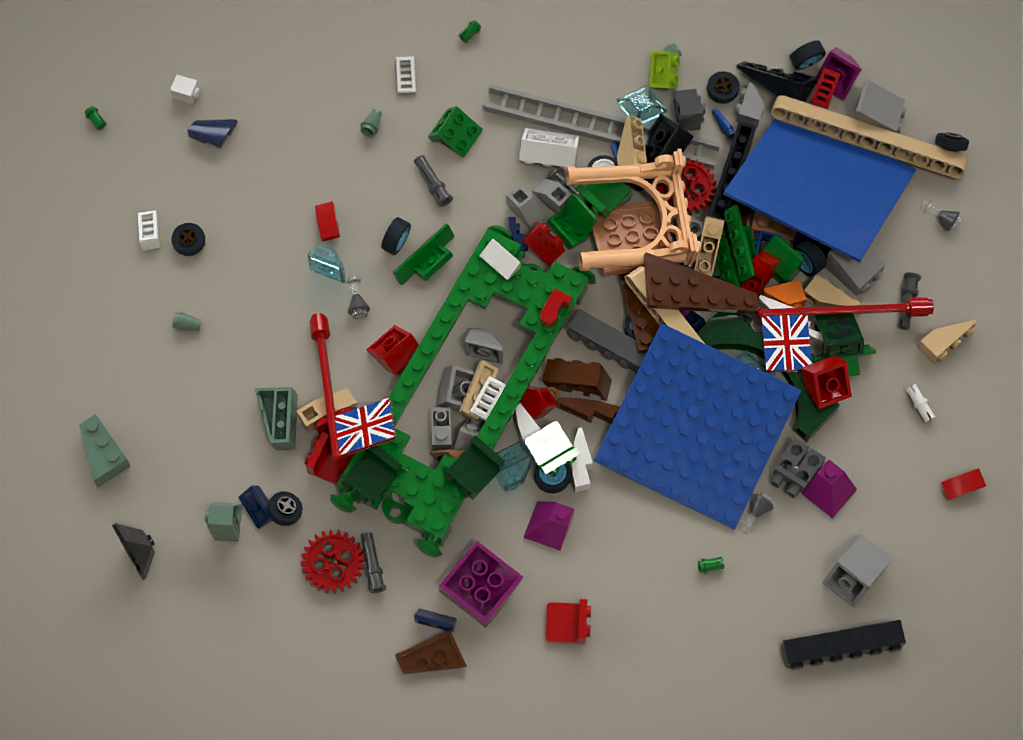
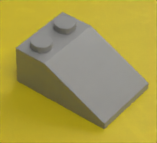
[437,365,505,412]

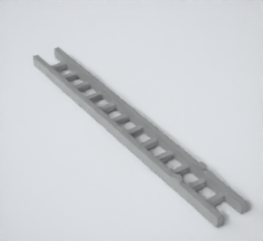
[483,84,720,169]

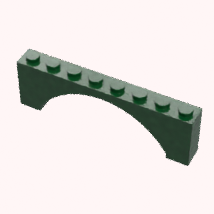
[697,312,840,443]

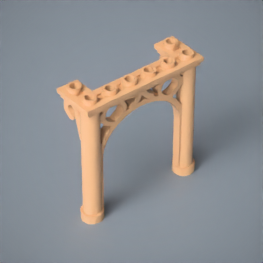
[565,149,701,271]

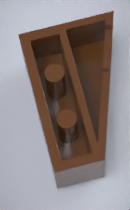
[542,358,612,401]

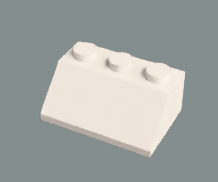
[519,128,580,169]

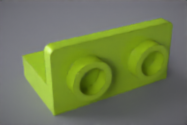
[649,51,680,89]

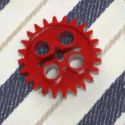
[656,158,717,216]
[300,529,365,594]

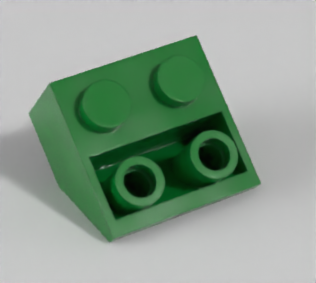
[762,234,804,284]

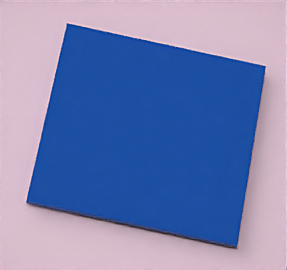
[723,119,916,262]
[594,323,802,530]

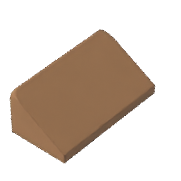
[430,450,465,462]

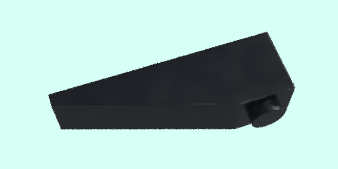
[737,61,817,102]
[630,113,694,192]
[112,523,155,580]

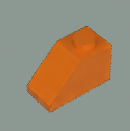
[762,279,806,308]

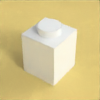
[170,75,201,104]

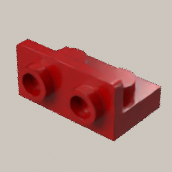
[523,221,565,266]

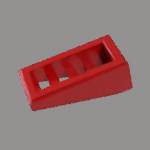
[810,68,841,109]

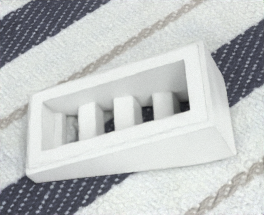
[396,56,416,94]
[138,210,160,250]
[470,376,506,421]

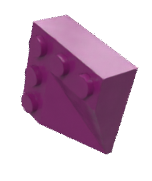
[439,541,523,628]

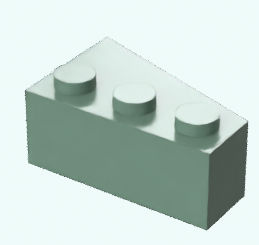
[255,387,298,450]
[79,414,130,487]
[205,503,242,542]

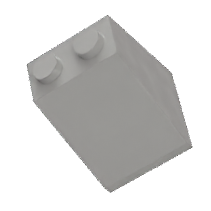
[853,79,907,133]
[825,246,885,296]
[822,535,892,608]

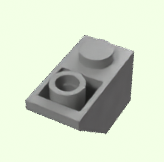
[735,82,765,128]
[532,179,572,214]
[507,184,545,230]
[431,407,452,451]
[454,417,485,451]

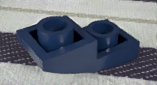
[508,217,528,258]

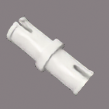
[906,384,936,423]

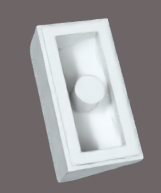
[480,239,521,281]

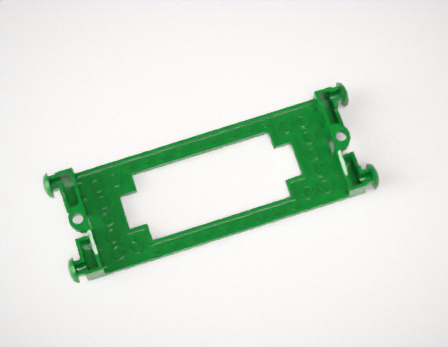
[330,225,596,558]

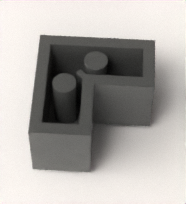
[673,89,706,131]

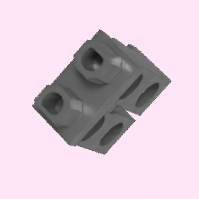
[771,437,826,498]

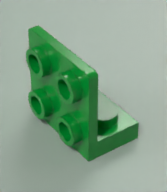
[428,106,483,157]

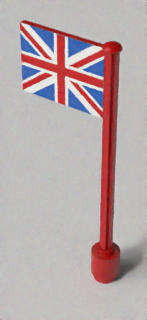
[757,297,934,372]
[309,313,397,462]

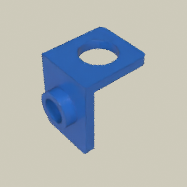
[754,230,781,255]

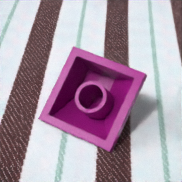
[816,47,862,100]
[802,460,857,519]
[524,501,575,551]

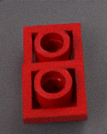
[315,201,340,242]
[941,468,986,500]

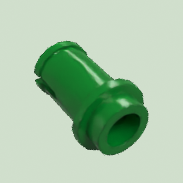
[458,20,481,43]
[85,106,107,130]
[698,557,724,574]

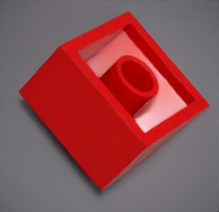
[366,325,419,375]
[801,356,852,409]

